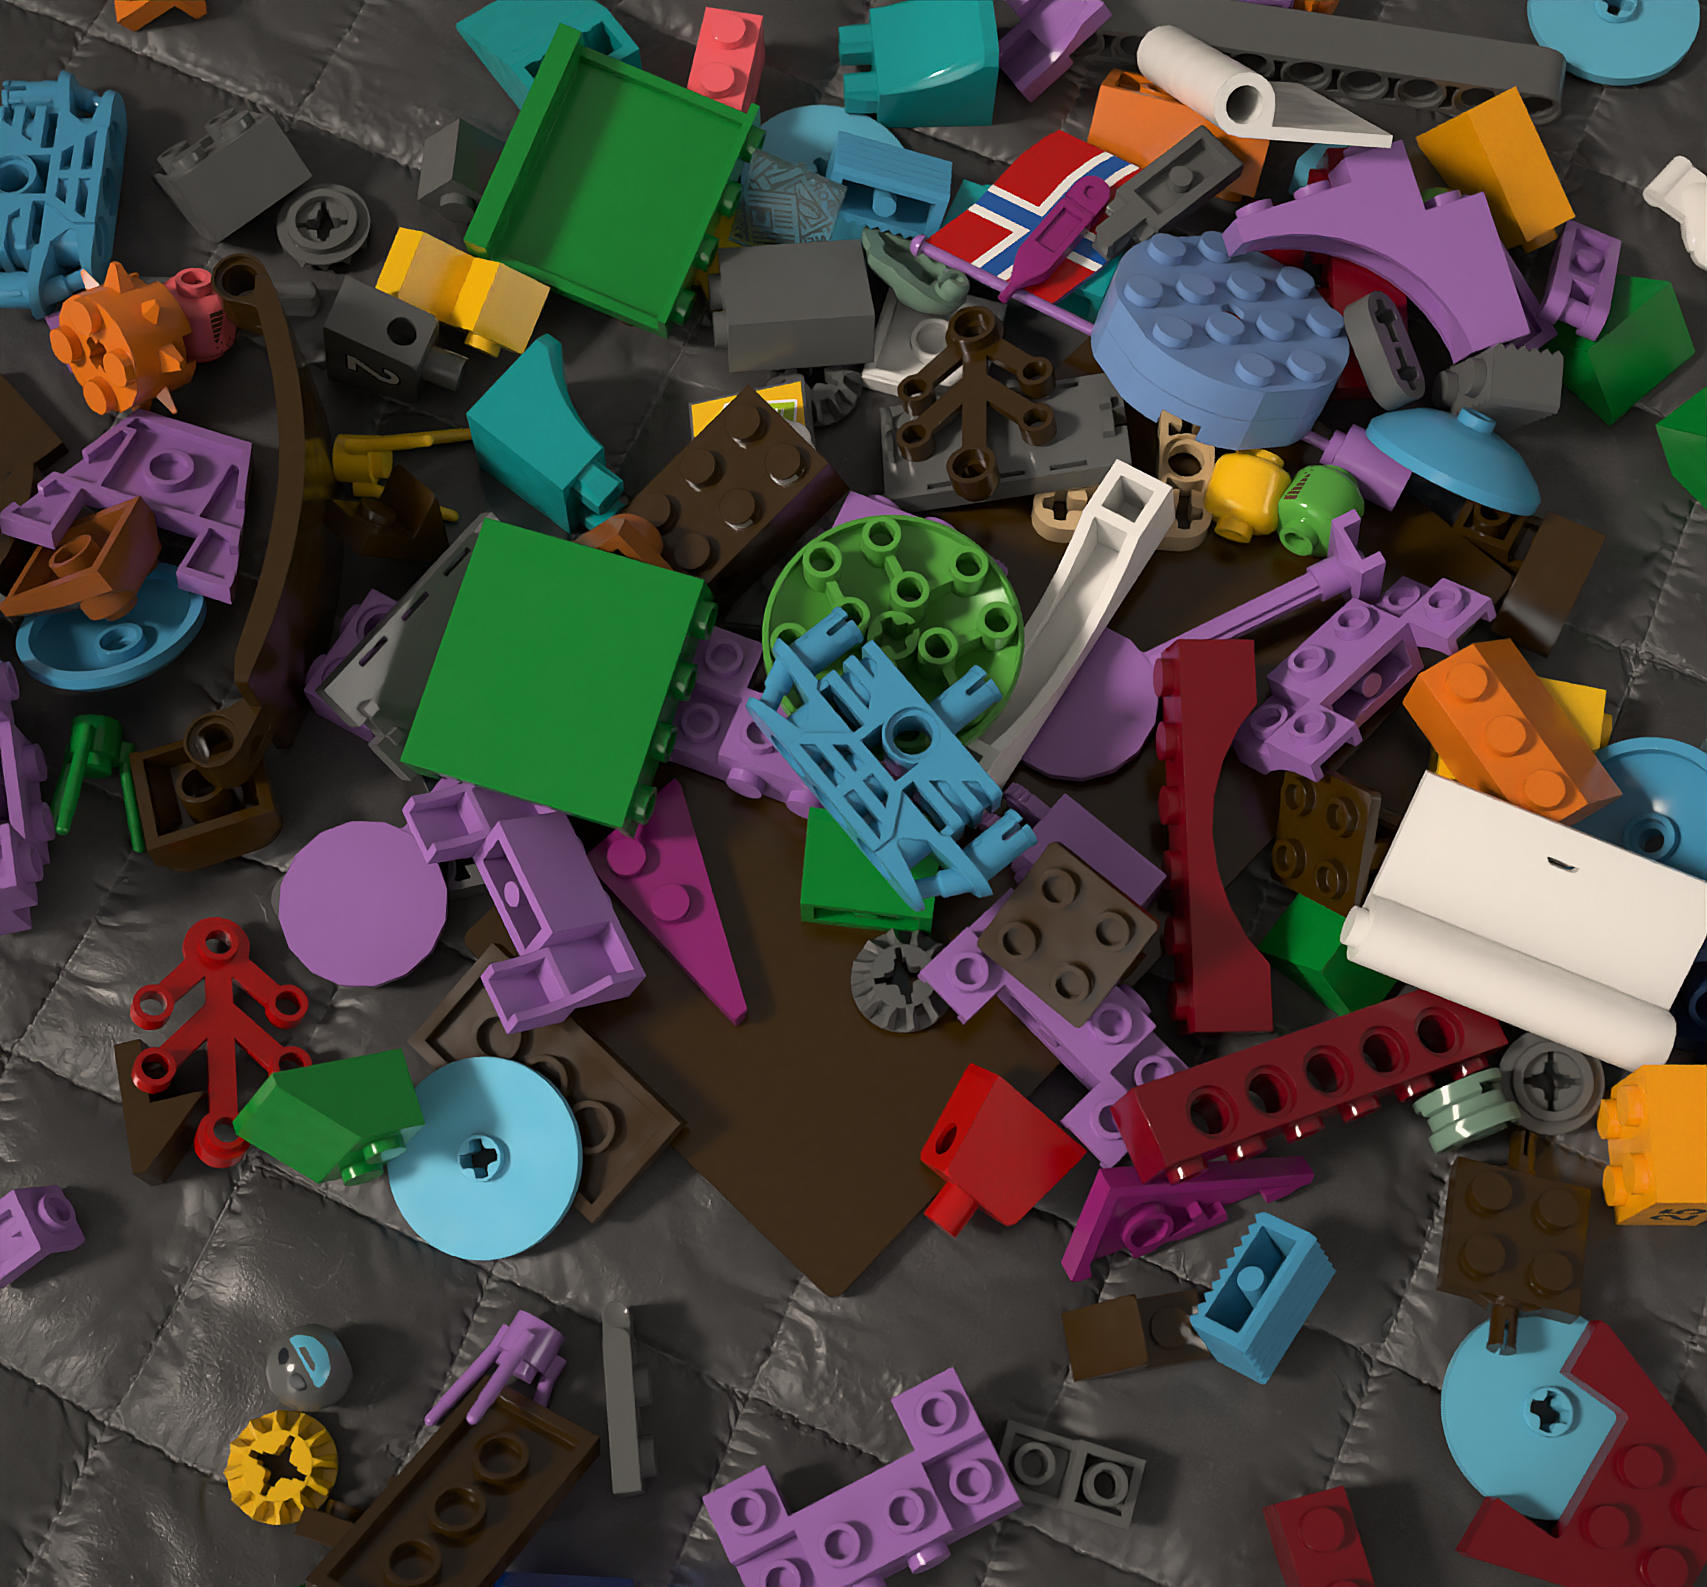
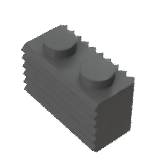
[1432,342,1564,435]

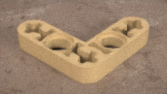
[1031,410,1215,551]

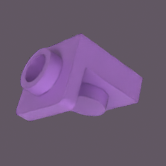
[0,1185,85,1289]

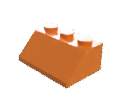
[1087,67,1270,202]
[1402,638,1623,827]

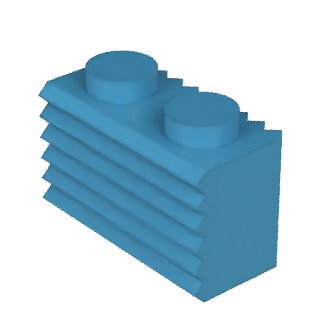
[821,130,953,239]
[1190,1212,1336,1384]

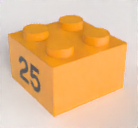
[1597,1065,1707,1226]

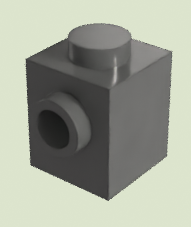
[417,118,506,225]

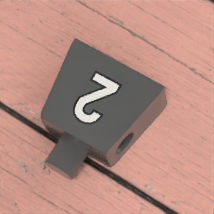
[323,275,469,404]

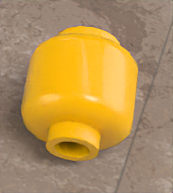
[1203,448,1292,543]

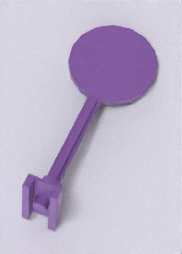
[1020,509,1386,782]
[278,777,462,988]

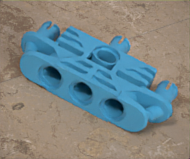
[0,70,128,320]
[745,606,1038,912]

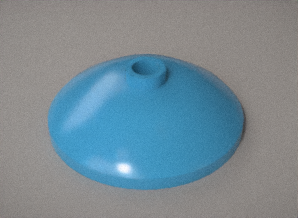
[1365,407,1541,516]
[16,562,207,692]
[1566,737,1707,881]

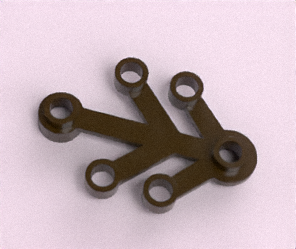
[896,306,1057,502]

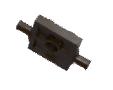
[1436,1130,1591,1356]

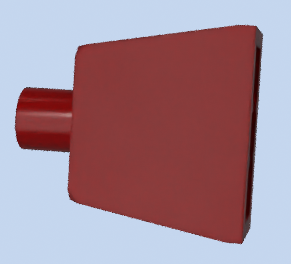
[920,1063,1087,1239]

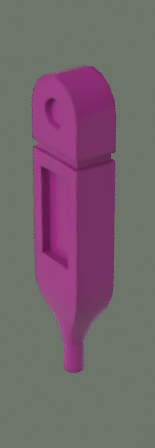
[998,176,1110,303]

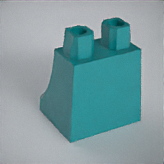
[838,0,999,128]
[466,334,626,534]

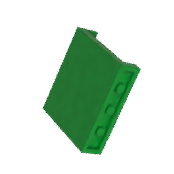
[463,23,767,340]
[400,517,718,839]

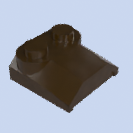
[129,740,284,872]

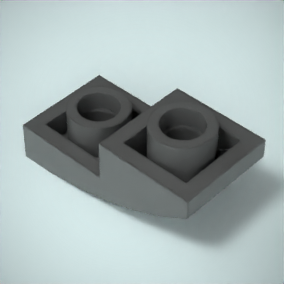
[996,1419,1146,1530]

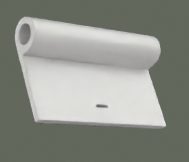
[1137,25,1393,148]
[1340,770,1707,1072]

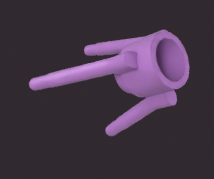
[424,1310,567,1427]

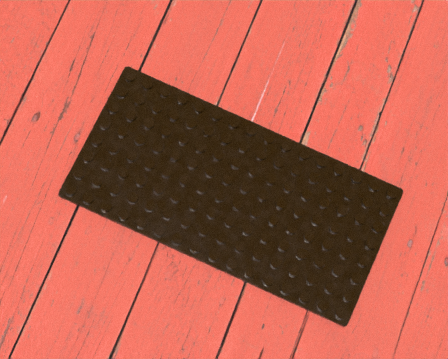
[464,336,1512,1299]

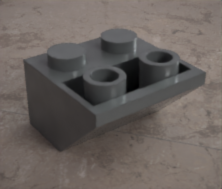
[149,108,313,243]

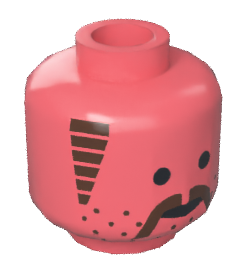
[163,268,239,363]

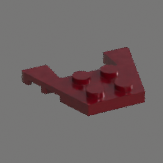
[1455,1320,1707,1587]

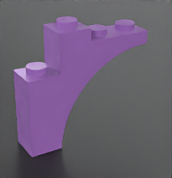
[1222,139,1531,364]

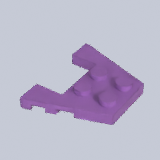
[0,408,253,604]

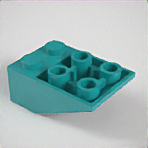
[455,0,642,110]

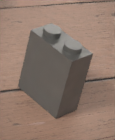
[708,239,875,373]

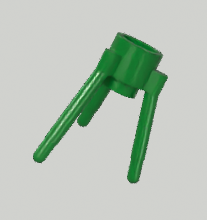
[49,714,145,853]

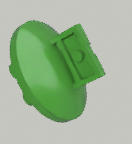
[762,515,1025,767]

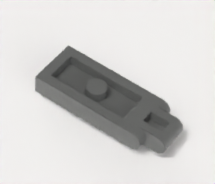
[602,1301,658,1498]

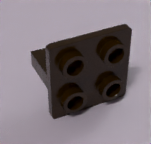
[1270,765,1399,918]
[977,841,1160,1028]

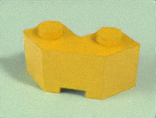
[375,227,550,358]

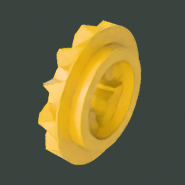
[223,1409,338,1525]

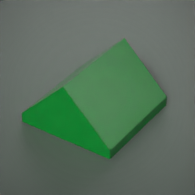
[1538,274,1695,426]
[1257,874,1397,1016]

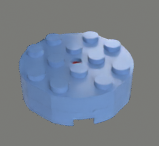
[1091,231,1349,451]

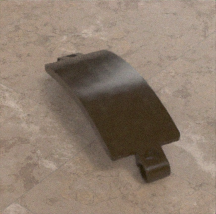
[183,253,344,789]

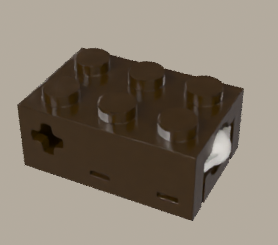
[619,384,850,619]

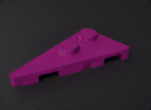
[586,778,747,1026]
[1061,1156,1315,1282]

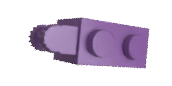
[977,782,1167,910]

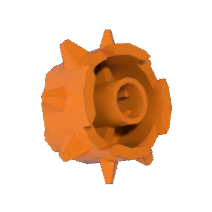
[49,261,196,415]

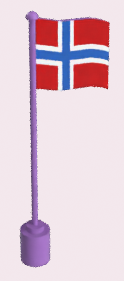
[910,129,1413,512]

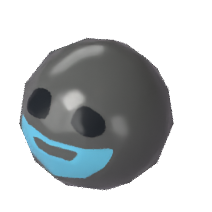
[265,1323,354,1412]

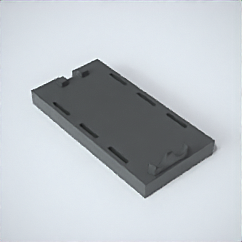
[880,373,1132,513]
[315,512,500,781]

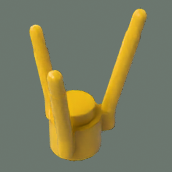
[333,428,472,522]

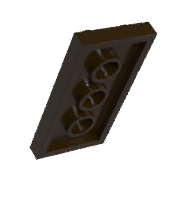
[407,943,688,1224]
[305,1375,600,1587]

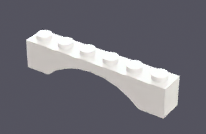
[965,459,1175,829]

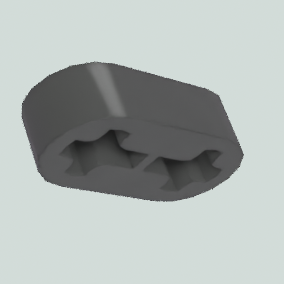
[1343,290,1425,411]

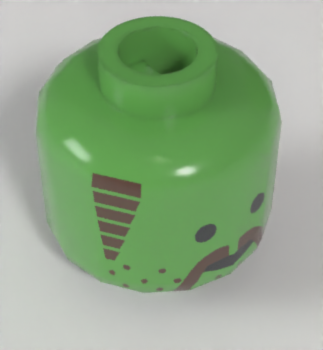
[1276,465,1365,557]

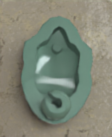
[860,225,970,315]

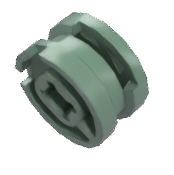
[1412,1067,1523,1155]

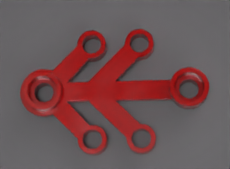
[130,917,312,1168]

